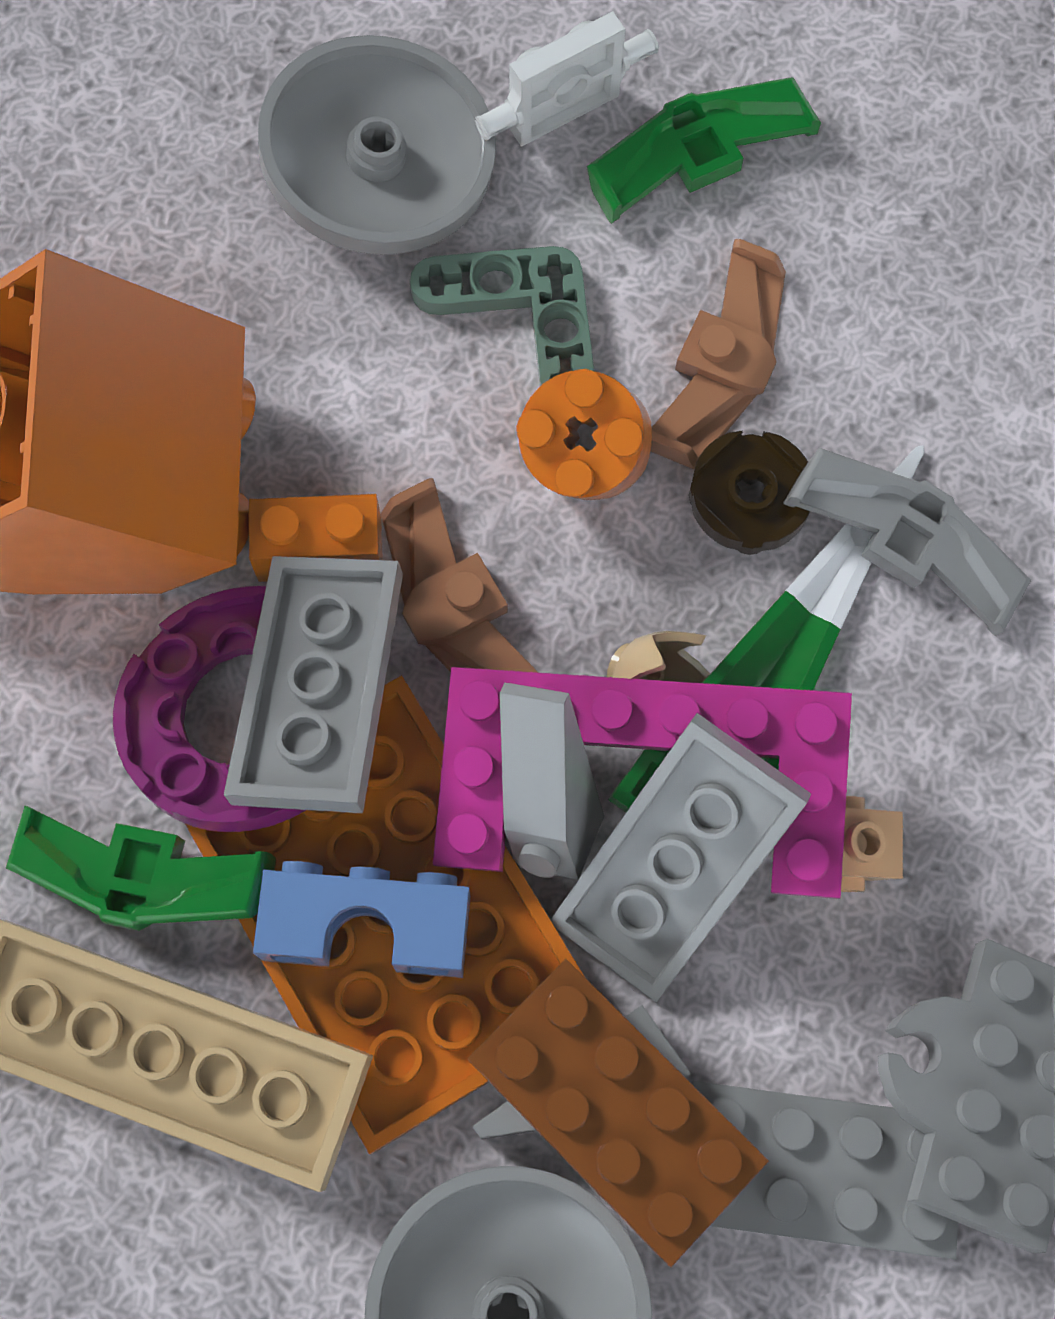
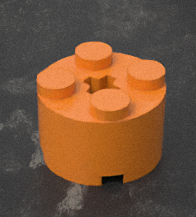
[516,369,652,500]

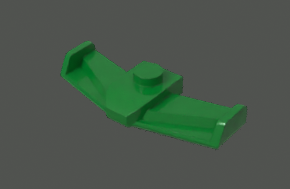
[587,77,821,224]
[6,805,276,931]

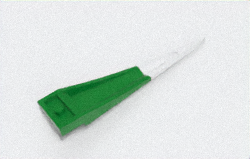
[608,445,924,812]

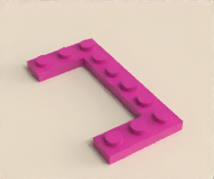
[433,667,852,899]

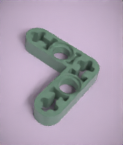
[410,246,594,386]

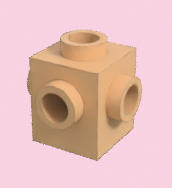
[841,796,903,892]

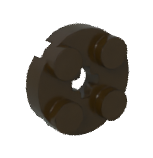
[688,431,810,555]

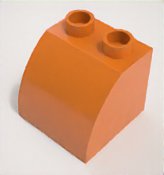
[0,249,256,595]

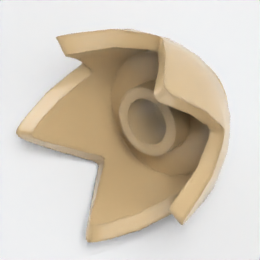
[607,631,710,683]

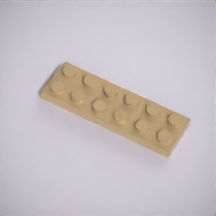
[0,919,373,1192]

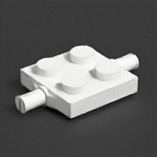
[475,11,659,147]

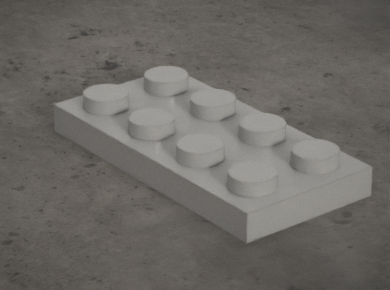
[224,556,403,813]
[551,713,811,1002]
[691,1081,958,1259]

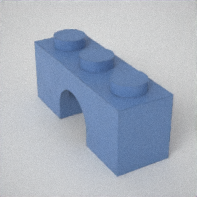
[253,861,471,978]

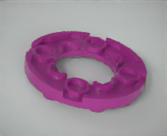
[113,586,306,832]

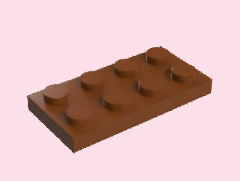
[467,959,769,1268]

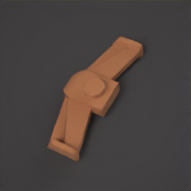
[650,239,786,469]
[381,478,538,673]

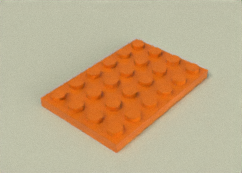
[185,675,585,1155]

